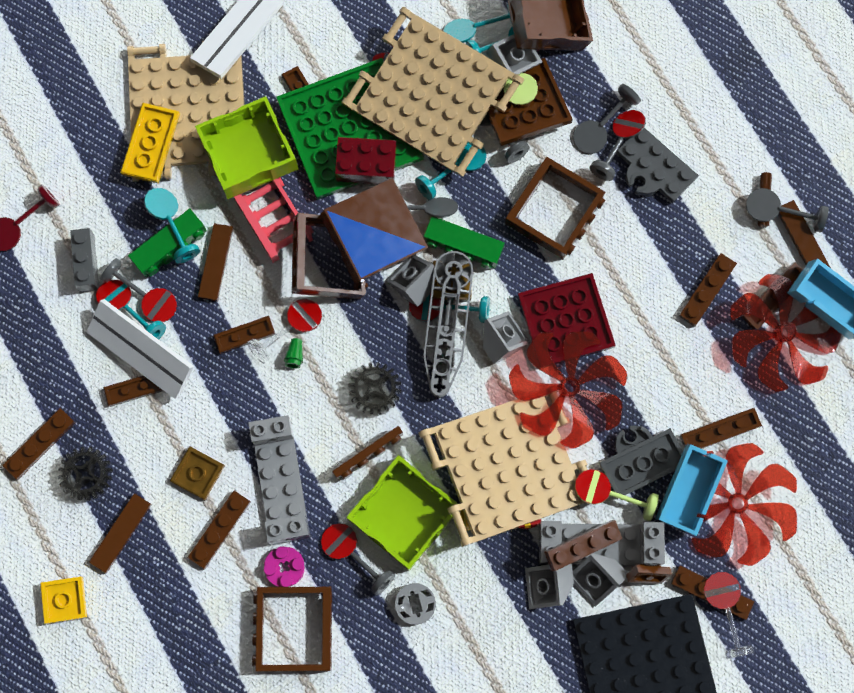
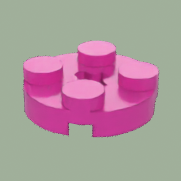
[264,546,305,587]

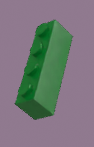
[128,208,207,278]
[424,217,505,269]

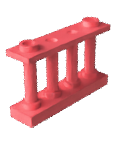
[234,177,314,263]

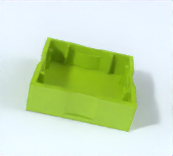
[195,96,298,200]
[346,455,458,571]

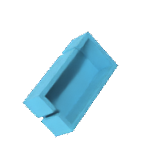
[787,259,854,339]
[655,444,728,536]

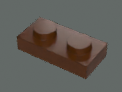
[626,564,672,584]

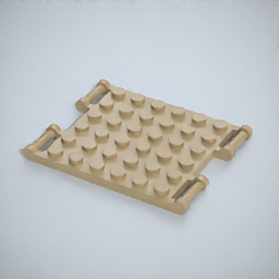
[341,7,524,177]
[127,41,244,182]
[418,386,588,547]

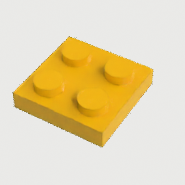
[40,576,87,624]

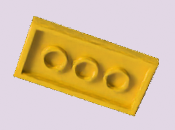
[120,103,180,184]

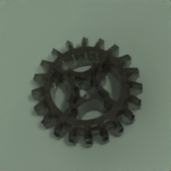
[348,362,402,415]
[57,447,113,501]

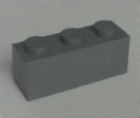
[70,228,99,292]

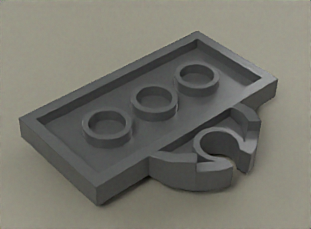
[616,128,699,203]
[599,425,683,499]

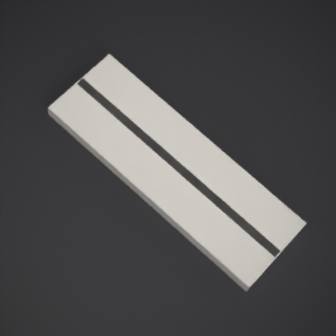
[190,0,287,79]
[87,299,194,399]

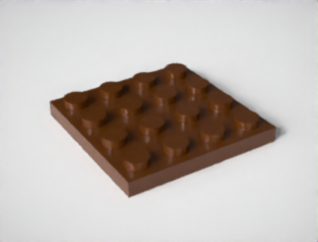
[487,58,573,146]

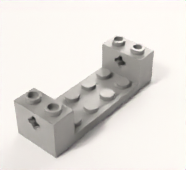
[249,415,311,545]
[539,521,665,566]

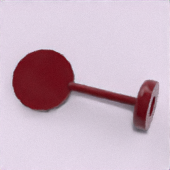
[0,184,60,251]

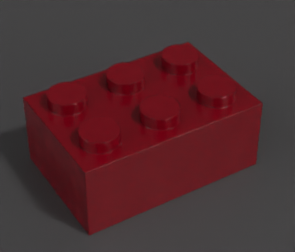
[335,137,396,184]

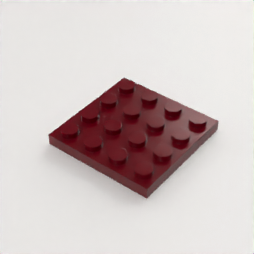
[518,273,616,368]

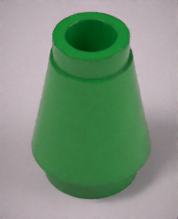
[284,338,303,369]

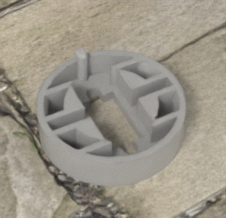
[395,583,436,625]

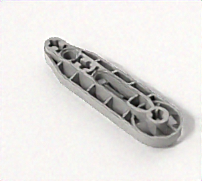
[423,251,473,398]

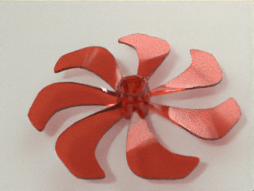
[730,274,842,392]
[509,332,627,449]
[691,443,797,566]

